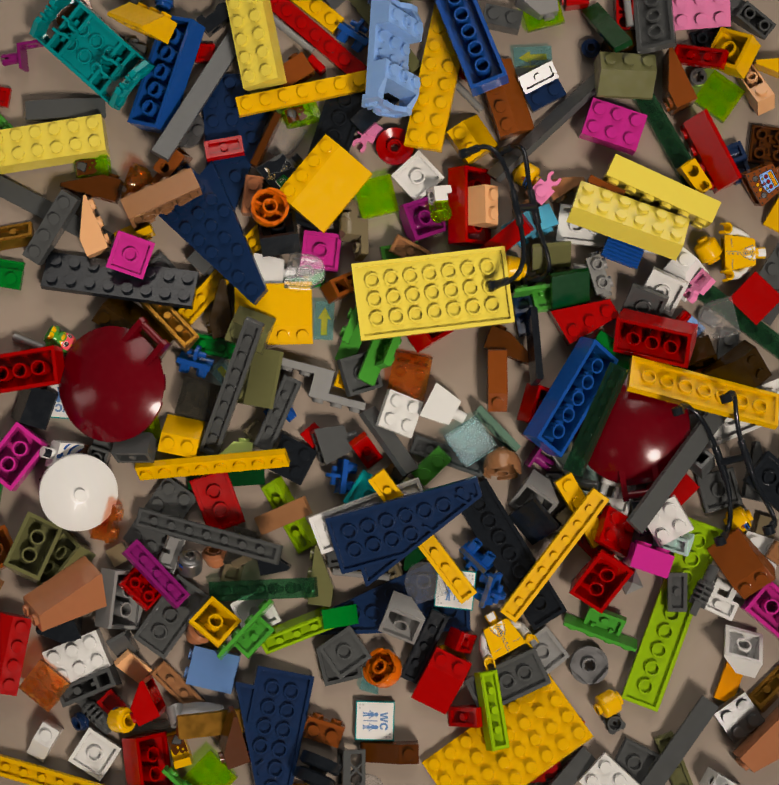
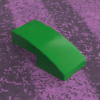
[320,604,358,629]

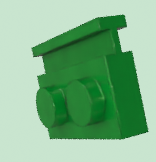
[0,259,26,291]

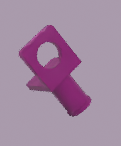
[1,40,44,72]
[521,433,554,471]

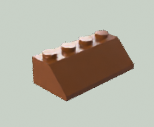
[483,58,535,142]

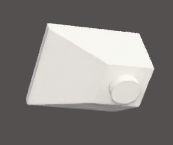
[662,247,709,303]
[724,625,763,678]

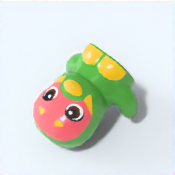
[43,325,76,353]

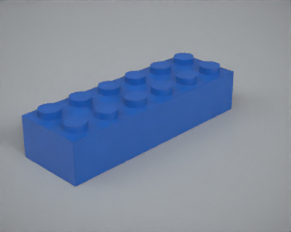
[434,0,509,97]
[127,15,205,134]
[523,337,619,458]

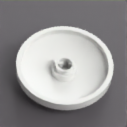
[39,453,118,531]

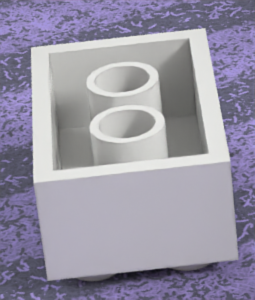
[42,628,114,689]

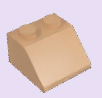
[468,184,499,229]

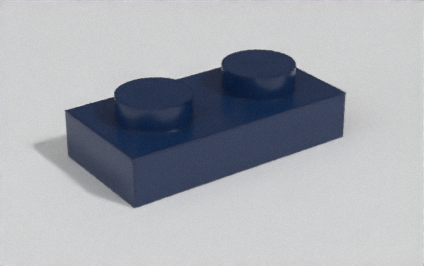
[524,78,566,113]

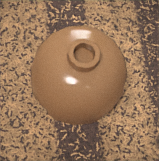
[483,446,522,480]

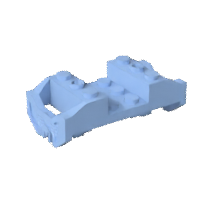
[361,0,423,118]

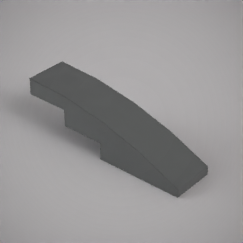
[25,98,106,121]

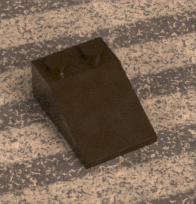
[701,340,772,388]

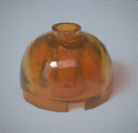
[121,162,154,198]

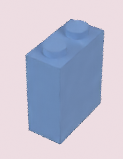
[183,645,241,694]

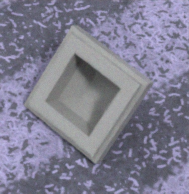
[622,569,643,595]

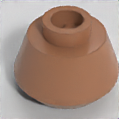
[202,546,228,569]
[186,624,209,646]

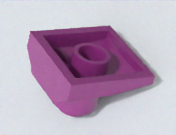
[399,197,448,242]

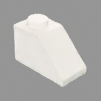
[27,719,64,762]

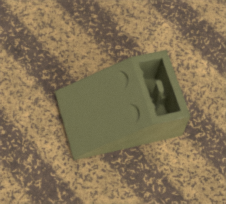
[304,544,334,607]

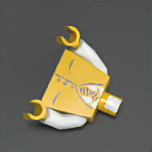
[719,222,766,282]
[479,610,539,671]

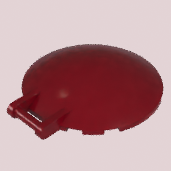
[59,316,170,442]
[574,369,690,502]

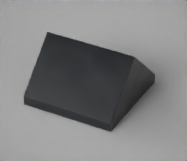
[11,387,59,430]
[257,558,292,576]

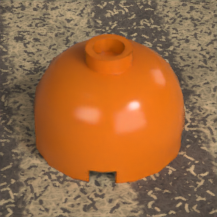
[250,187,289,227]
[363,648,402,688]

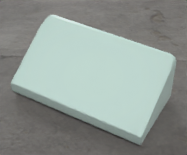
[652,532,695,557]

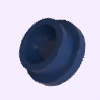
[581,39,600,58]
[71,712,89,731]

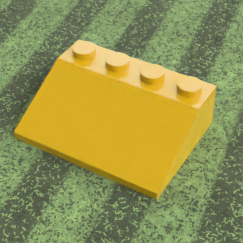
[279,134,373,233]
[234,282,313,345]

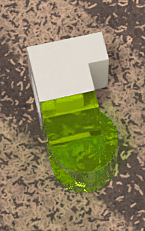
[427,185,452,223]

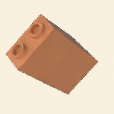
[22,556,107,632]
[732,705,779,773]

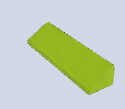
[261,476,317,554]
[261,606,333,655]
[474,669,510,751]

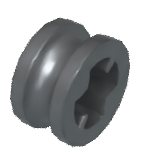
[689,68,707,87]

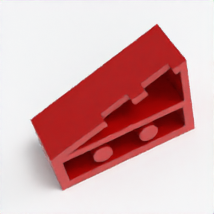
[548,299,619,346]

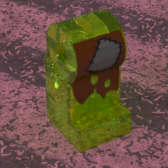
[281,102,320,129]
[74,155,112,178]

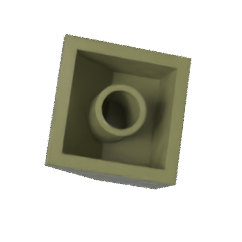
[529,241,571,275]
[224,306,276,355]

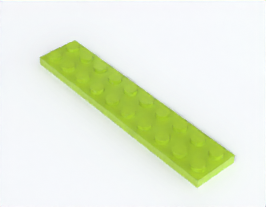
[621,517,724,712]

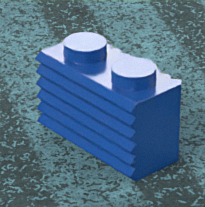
[600,236,644,270]

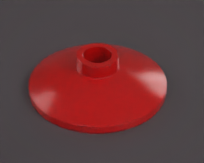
[376,127,414,165]

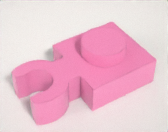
[352,123,384,154]
[532,171,561,206]
[683,268,716,304]

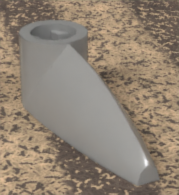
[166,702,224,728]

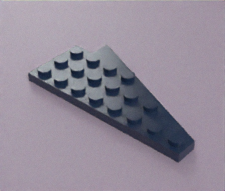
[203,73,271,211]
[158,162,268,305]
[325,476,482,586]
[318,562,471,635]
[235,665,314,785]

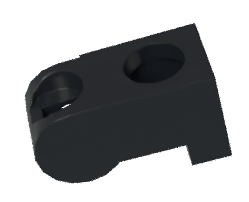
[196,3,230,38]

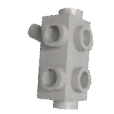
[573,251,613,298]

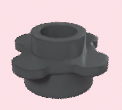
[603,713,626,735]

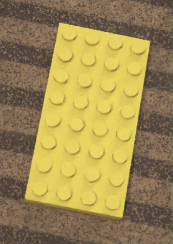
[351,246,515,342]

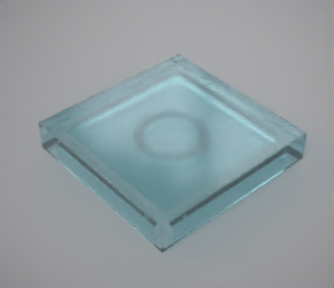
[444,415,498,468]

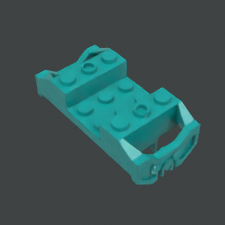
[29,0,155,110]

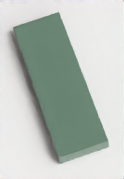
[473,405,521,452]

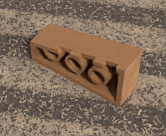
[120,168,202,231]

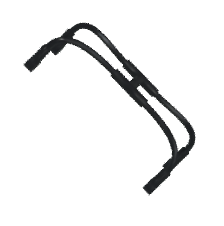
[458,144,551,290]
[671,390,777,547]

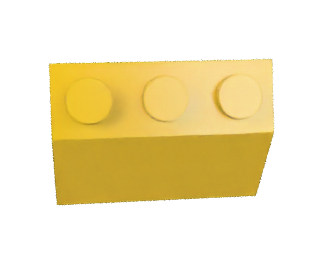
[107,2,178,44]

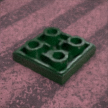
[550,267,590,310]

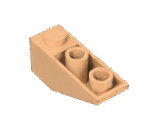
[736,64,775,116]
[79,195,112,258]

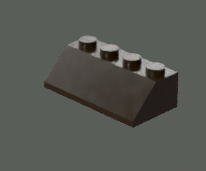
[92,298,174,360]

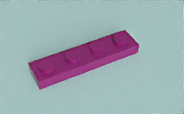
[122,539,190,609]

